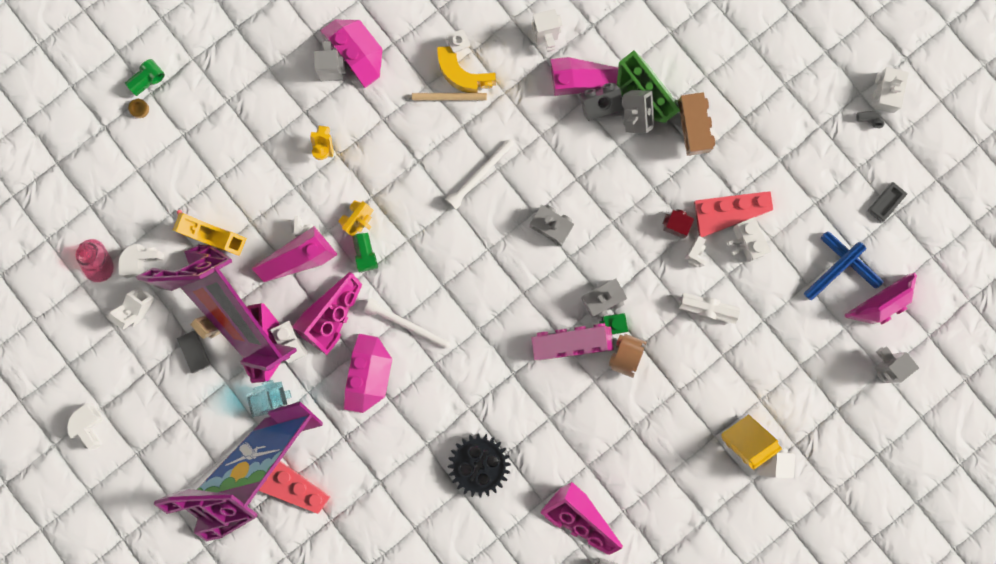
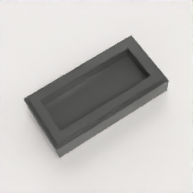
[867,182,908,223]
[177,330,211,373]

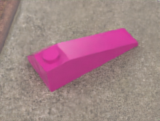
[550,57,619,96]
[252,226,337,282]
[292,272,362,355]
[540,482,623,555]

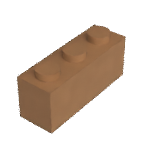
[678,92,715,156]

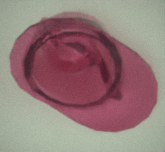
[75,239,114,282]

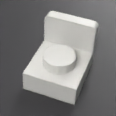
[446,29,470,53]
[291,216,320,237]
[685,236,706,268]

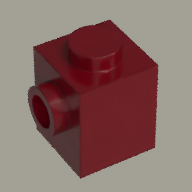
[662,209,694,239]

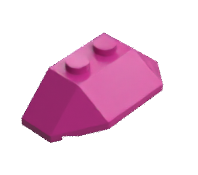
[320,19,383,88]
[844,272,917,325]
[243,303,281,383]
[344,334,393,413]

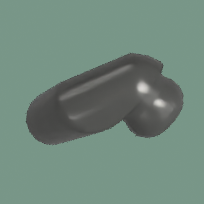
[856,111,885,129]

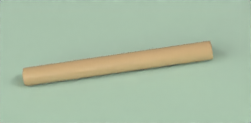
[412,93,487,100]

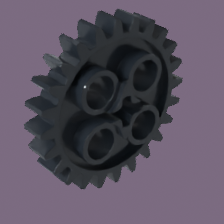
[447,433,511,498]

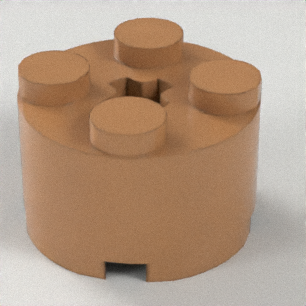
[609,334,647,378]

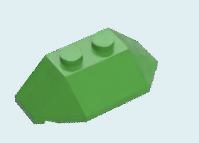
[617,50,681,123]

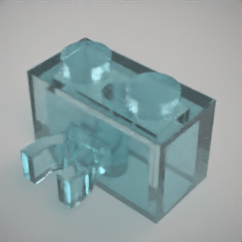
[246,380,292,417]

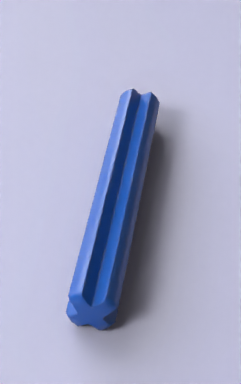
[821,231,883,289]
[804,242,866,300]

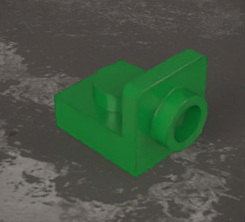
[599,313,628,335]

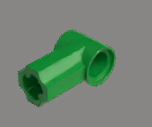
[125,59,165,96]
[352,232,378,273]

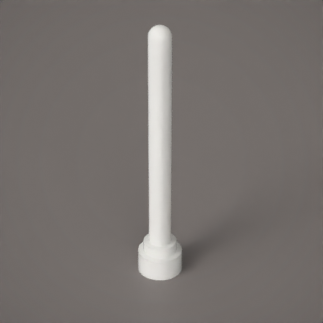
[445,139,513,210]
[364,298,450,348]

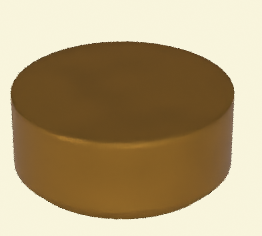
[128,98,149,118]

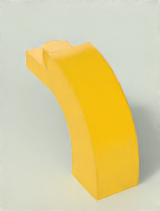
[437,46,496,93]
[172,212,247,256]

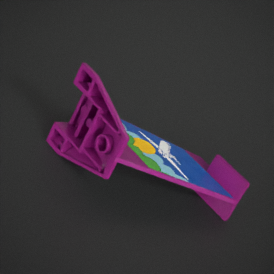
[153,402,323,542]

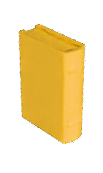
[721,414,782,470]

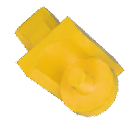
[310,125,334,160]
[338,200,374,236]

